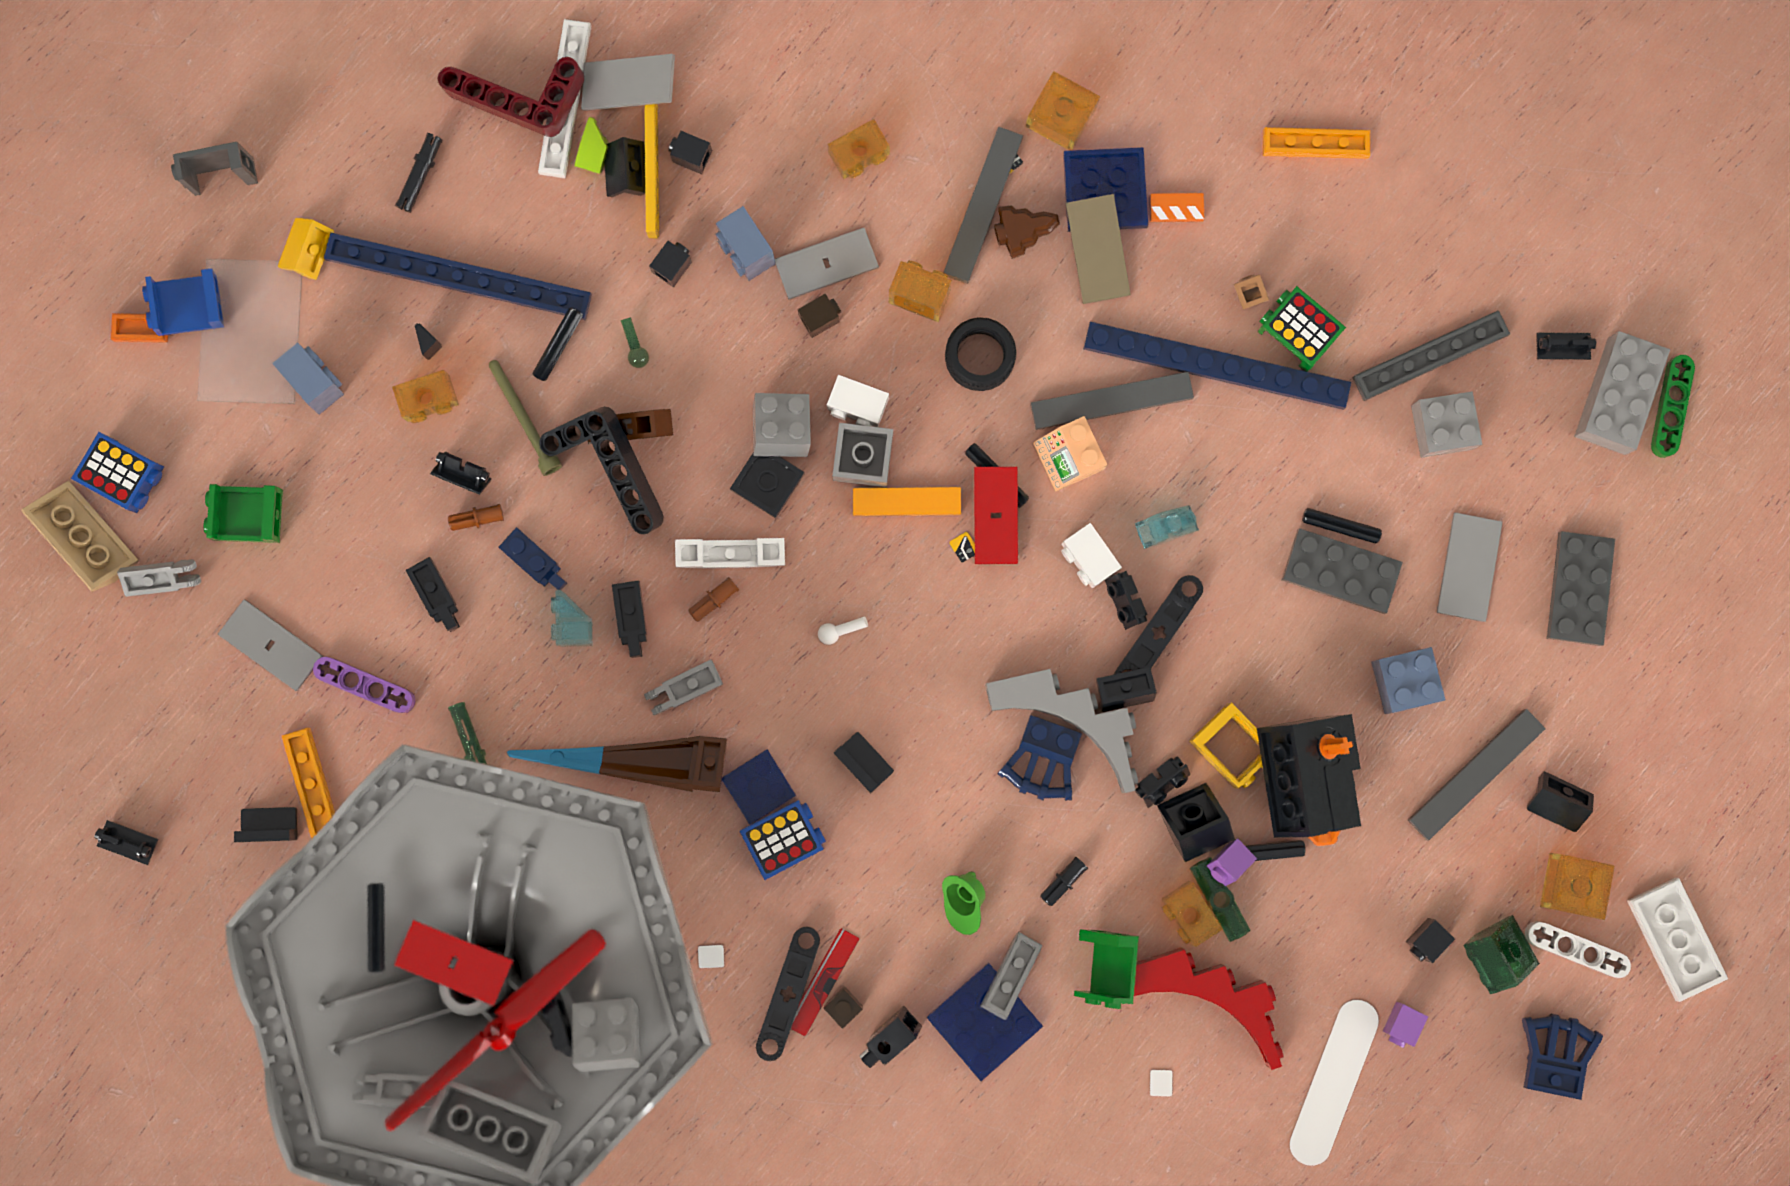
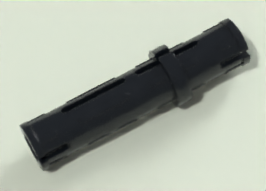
[395,133,443,213]

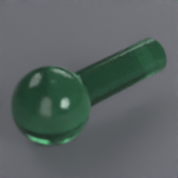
[621,317,649,368]

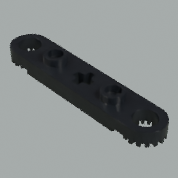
[1114,575,1203,674]
[756,926,820,1061]

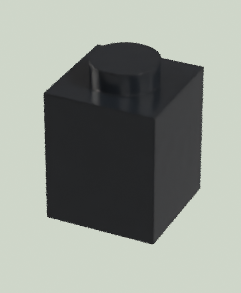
[668,131,712,174]
[649,241,692,288]
[1406,918,1455,963]

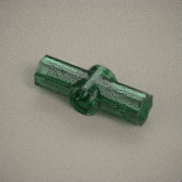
[1189,857,1251,942]

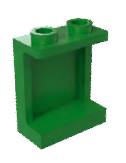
[203,484,283,543]

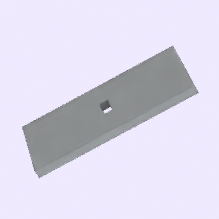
[775,228,879,300]
[218,599,323,691]

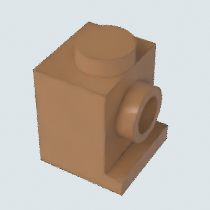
[1234,274,1269,310]

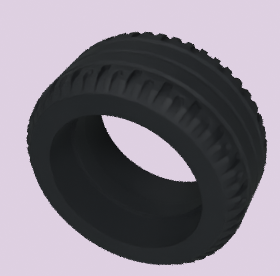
[945,317,1016,391]

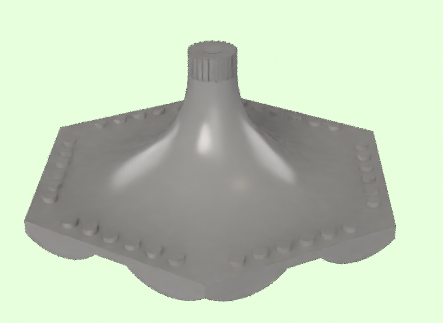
[226,745,713,1186]

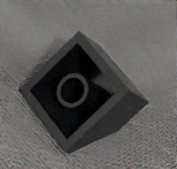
[1157,783,1235,862]

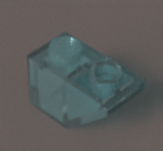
[1135,505,1199,549]
[551,590,593,647]

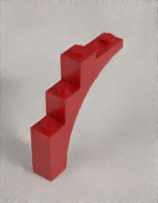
[1134,948,1284,1070]

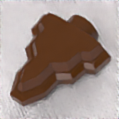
[994,205,1060,259]

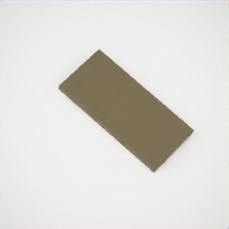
[1066,194,1131,304]

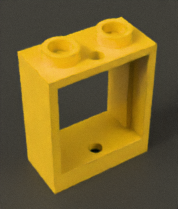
[1189,702,1263,789]

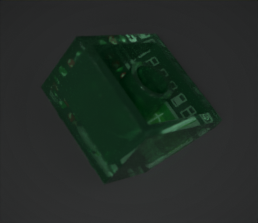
[1463,915,1540,995]

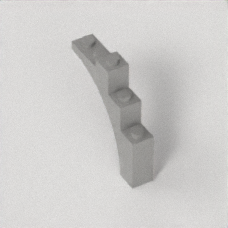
[985,669,1138,793]

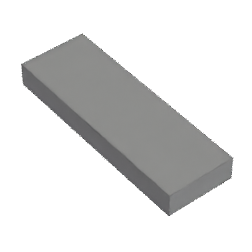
[980,932,1043,1020]

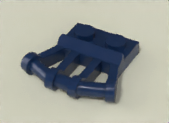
[997,715,1082,801]
[1522,1014,1603,1100]

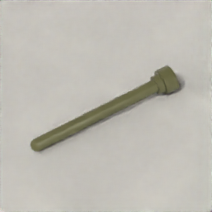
[489,360,562,476]

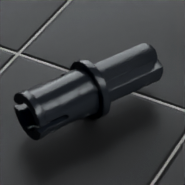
[1040,856,1089,906]

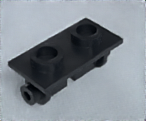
[1536,333,1596,360]
[430,451,492,495]
[1105,571,1148,630]
[1135,756,1191,808]
[94,820,158,865]

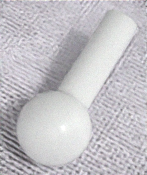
[818,616,868,645]

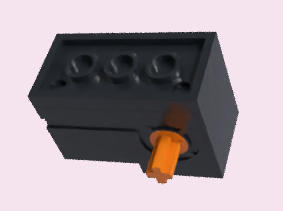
[1257,714,1361,846]

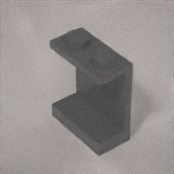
[171,141,258,196]

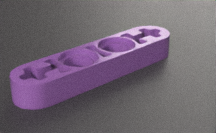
[313,657,415,713]

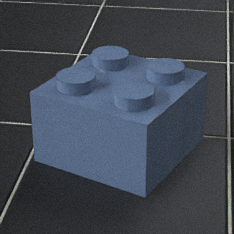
[715,206,775,281]
[272,342,344,415]
[1371,647,1445,714]

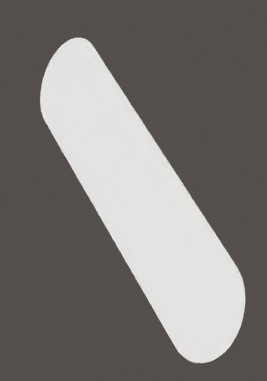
[1290,1000,1379,1166]

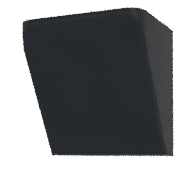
[415,323,442,360]

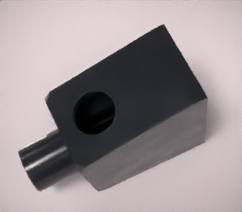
[860,1006,922,1068]

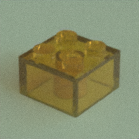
[1025,71,1100,152]
[889,260,952,322]
[1540,853,1615,920]

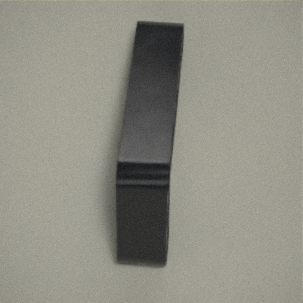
[539,406,664,534]

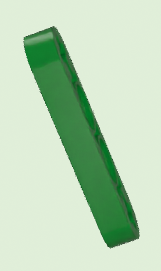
[1651,355,1695,458]

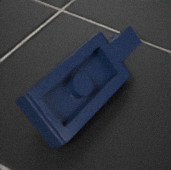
[498,527,567,591]

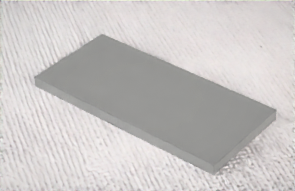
[581,54,675,111]
[1437,513,1502,622]

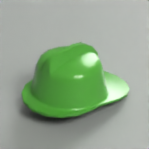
[942,871,986,935]

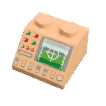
[1033,416,1107,492]

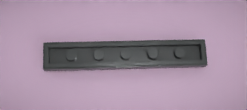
[943,126,1023,284]
[1352,310,1510,401]
[1030,372,1194,430]
[1408,709,1546,841]

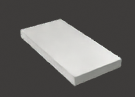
[1627,878,1728,1002]

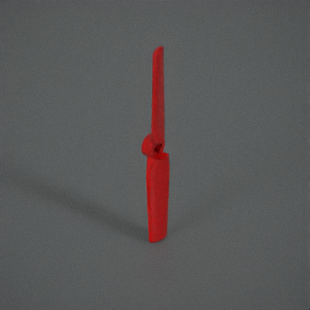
[384,929,606,1131]

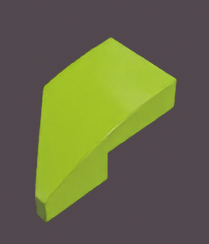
[574,117,609,174]

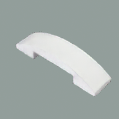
[675,538,785,568]

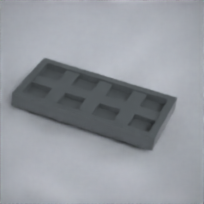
[1282,528,1403,614]
[1547,531,1615,646]

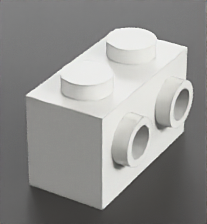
[827,375,889,427]
[1061,523,1122,588]

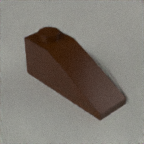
[588,409,674,444]

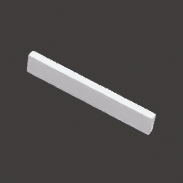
[538,19,591,178]

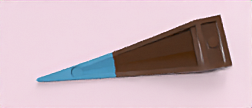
[507,736,727,792]

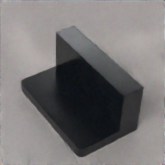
[605,137,645,197]
[1096,667,1157,712]
[834,732,894,793]
[1527,771,1594,832]
[234,807,297,842]

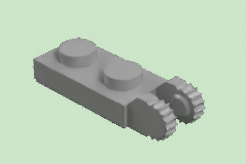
[117,559,201,597]
[644,660,723,715]
[352,1073,439,1108]

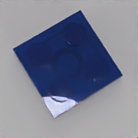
[722,749,797,825]

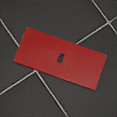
[974,467,1018,564]
[394,920,513,1006]

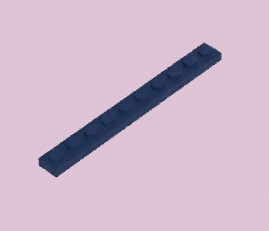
[324,233,592,320]
[1083,322,1351,410]

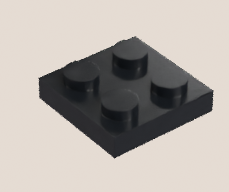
[730,454,805,519]

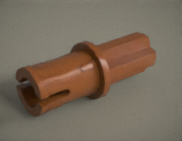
[448,504,504,531]
[688,577,739,622]

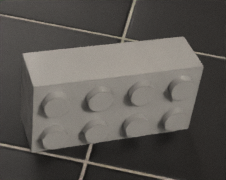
[1574,331,1670,455]
[419,1080,562,1185]

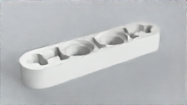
[1524,921,1631,978]

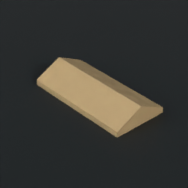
[22,481,138,592]

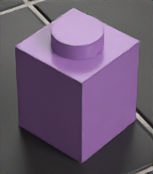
[1207,838,1257,886]
[1383,1001,1428,1048]

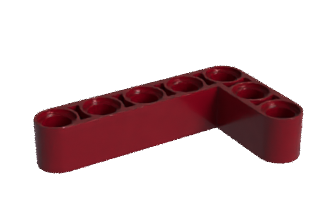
[437,57,584,137]

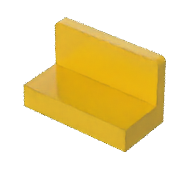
[278,218,335,280]

